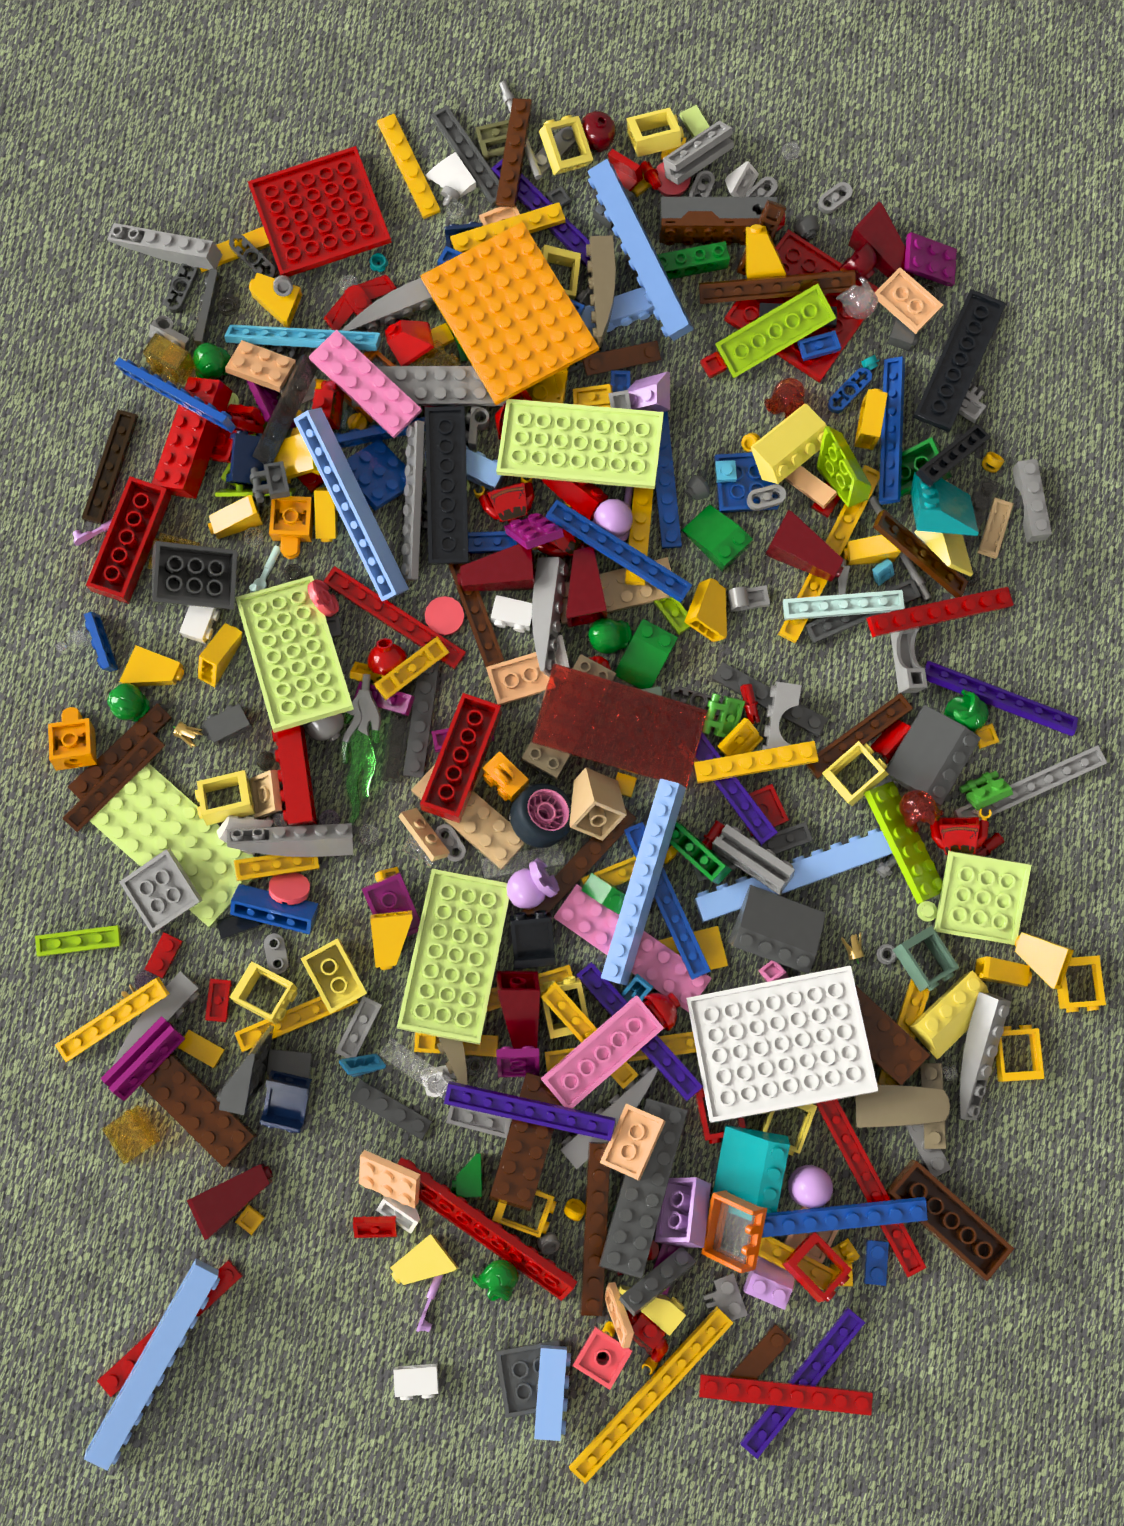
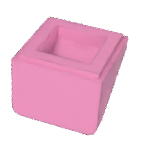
[758,960,789,982]

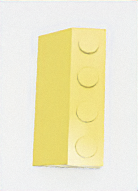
[751,404,827,484]
[909,970,989,1059]

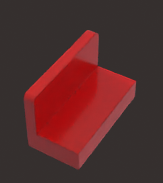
[608,149,643,191]
[870,720,911,764]

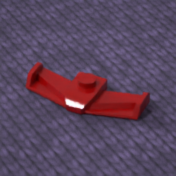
[323,275,397,330]

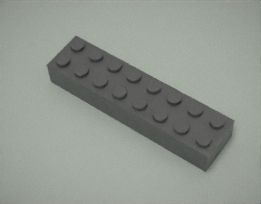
[599,1098,688,1279]

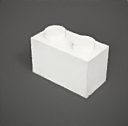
[491,595,532,633]
[179,606,220,644]
[393,1364,439,1400]

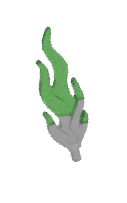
[342,674,381,825]

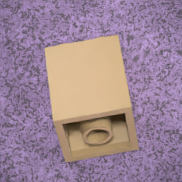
[569,767,627,841]

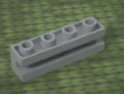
[663,121,734,185]
[712,824,795,895]

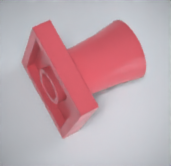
[573,1326,633,1390]

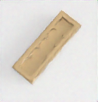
[977,497,1014,559]
[399,808,450,862]

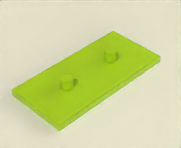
[215,484,296,497]

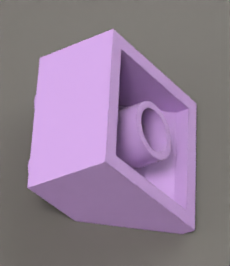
[628,372,670,412]
[743,1256,795,1310]

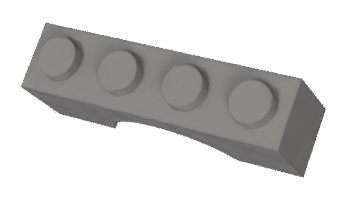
[1012,459,1052,543]
[891,627,927,694]
[761,681,802,750]

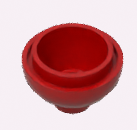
[367,638,407,676]
[643,992,681,1031]

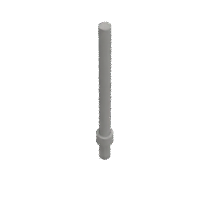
[499,81,542,180]
[869,496,932,601]

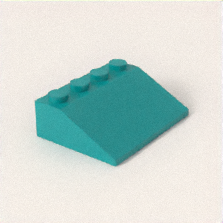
[910,472,979,536]
[712,1125,790,1221]

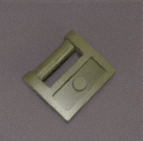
[475,120,509,161]

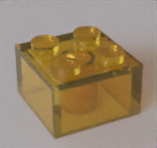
[143,333,195,386]

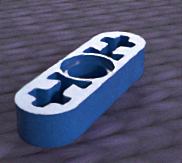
[828,368,872,413]

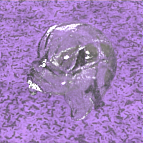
[836,277,878,319]

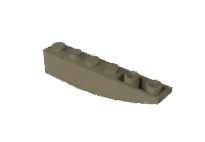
[586,235,616,348]
[437,1037,468,1085]

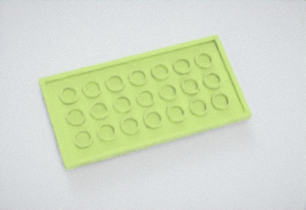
[496,399,664,489]
[235,575,354,733]
[90,764,255,928]
[397,869,509,1045]

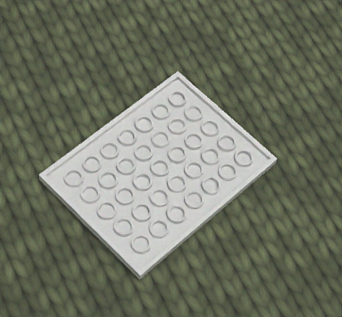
[686,966,878,1123]

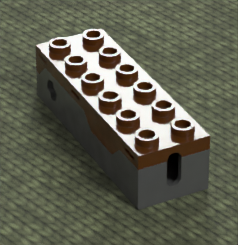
[659,197,785,246]

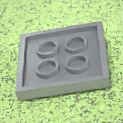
[119,848,203,934]

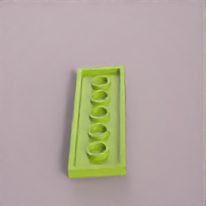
[715,284,836,378]
[864,781,943,904]

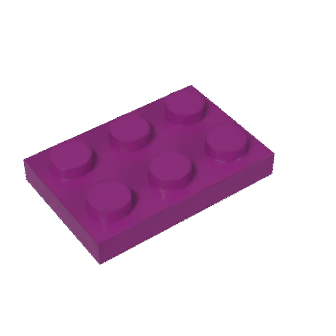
[904,232,957,286]
[504,513,564,550]
[362,872,420,937]
[496,1046,540,1078]

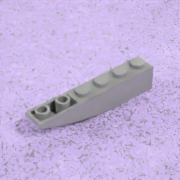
[107,223,222,270]
[342,278,436,332]
[532,557,568,677]
[227,823,353,857]
[113,971,201,1065]
[960,992,1011,1120]
[560,1066,658,1169]

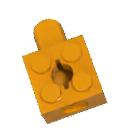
[269,496,314,559]
[48,707,97,771]
[482,751,529,802]

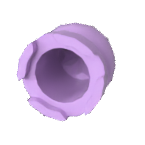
[592,499,633,543]
[506,858,559,909]
[788,1165,833,1209]

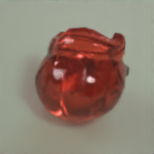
[764,378,805,419]
[899,790,944,833]

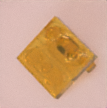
[102,1105,162,1165]

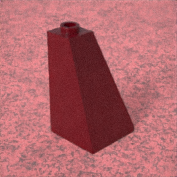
[848,201,915,278]
[765,510,844,582]
[457,544,535,591]
[566,545,607,628]
[496,971,540,1049]
[187,1163,273,1240]

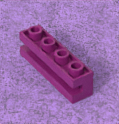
[100,1016,185,1101]

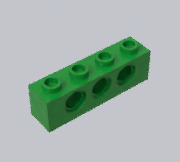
[657,241,730,280]
[670,820,732,885]

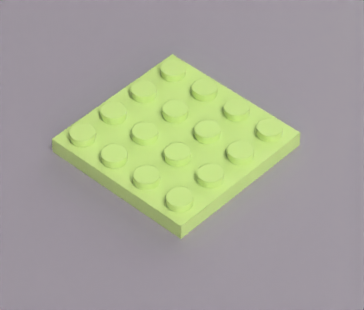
[934,851,1032,945]

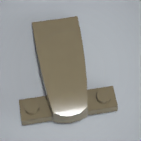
[855,1063,950,1149]

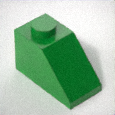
[581,872,626,914]
[452,1153,482,1198]

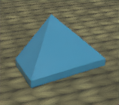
[339,1053,386,1077]

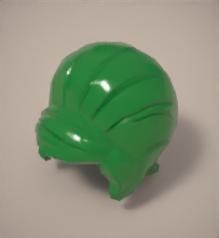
[193,343,231,380]
[588,617,632,654]
[107,683,150,722]
[944,689,989,732]
[472,1259,519,1301]

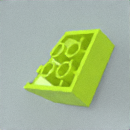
[816,426,871,508]

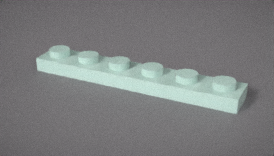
[783,590,905,620]

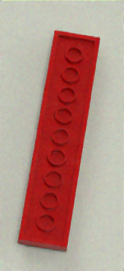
[397,1157,577,1301]

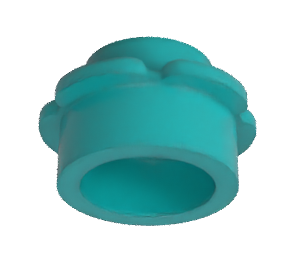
[369,253,388,272]
[861,355,880,370]

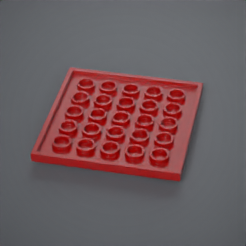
[248,146,392,277]
[724,229,879,383]

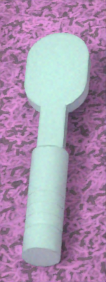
[249,545,281,593]

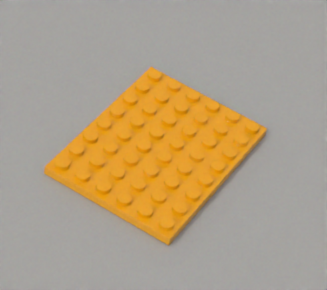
[420,221,599,405]

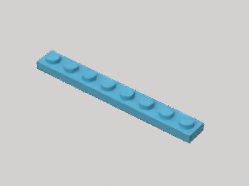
[224,325,381,351]

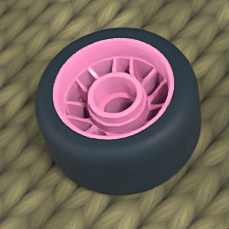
[510,783,572,848]

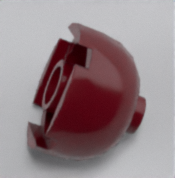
[581,111,616,152]
[839,242,877,281]

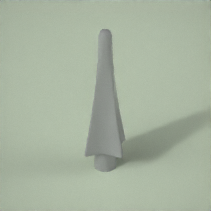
[836,558,850,595]

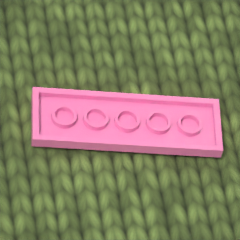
[309,330,422,438]
[540,996,664,1108]

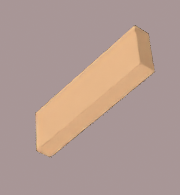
[784,466,837,509]
[604,1282,634,1348]

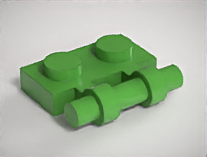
[702,693,745,738]
[959,770,1013,810]

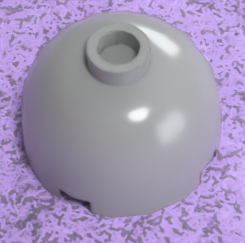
[303,713,344,742]

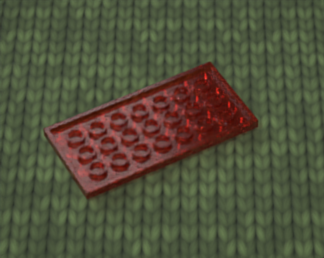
[531,663,707,788]

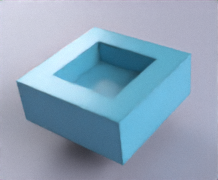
[715,460,737,483]
[872,558,895,586]

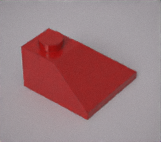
[385,320,434,366]

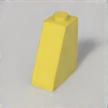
[390,1234,459,1285]

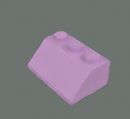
[655,1177,711,1248]

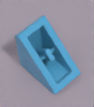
[621,974,653,1002]

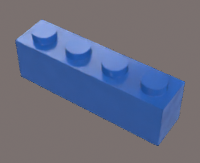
[230,884,318,935]

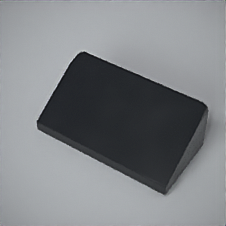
[217,915,262,940]

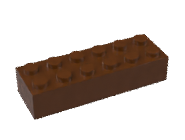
[835,967,930,1086]
[141,1052,258,1168]
[489,1072,561,1211]
[886,1159,1014,1281]

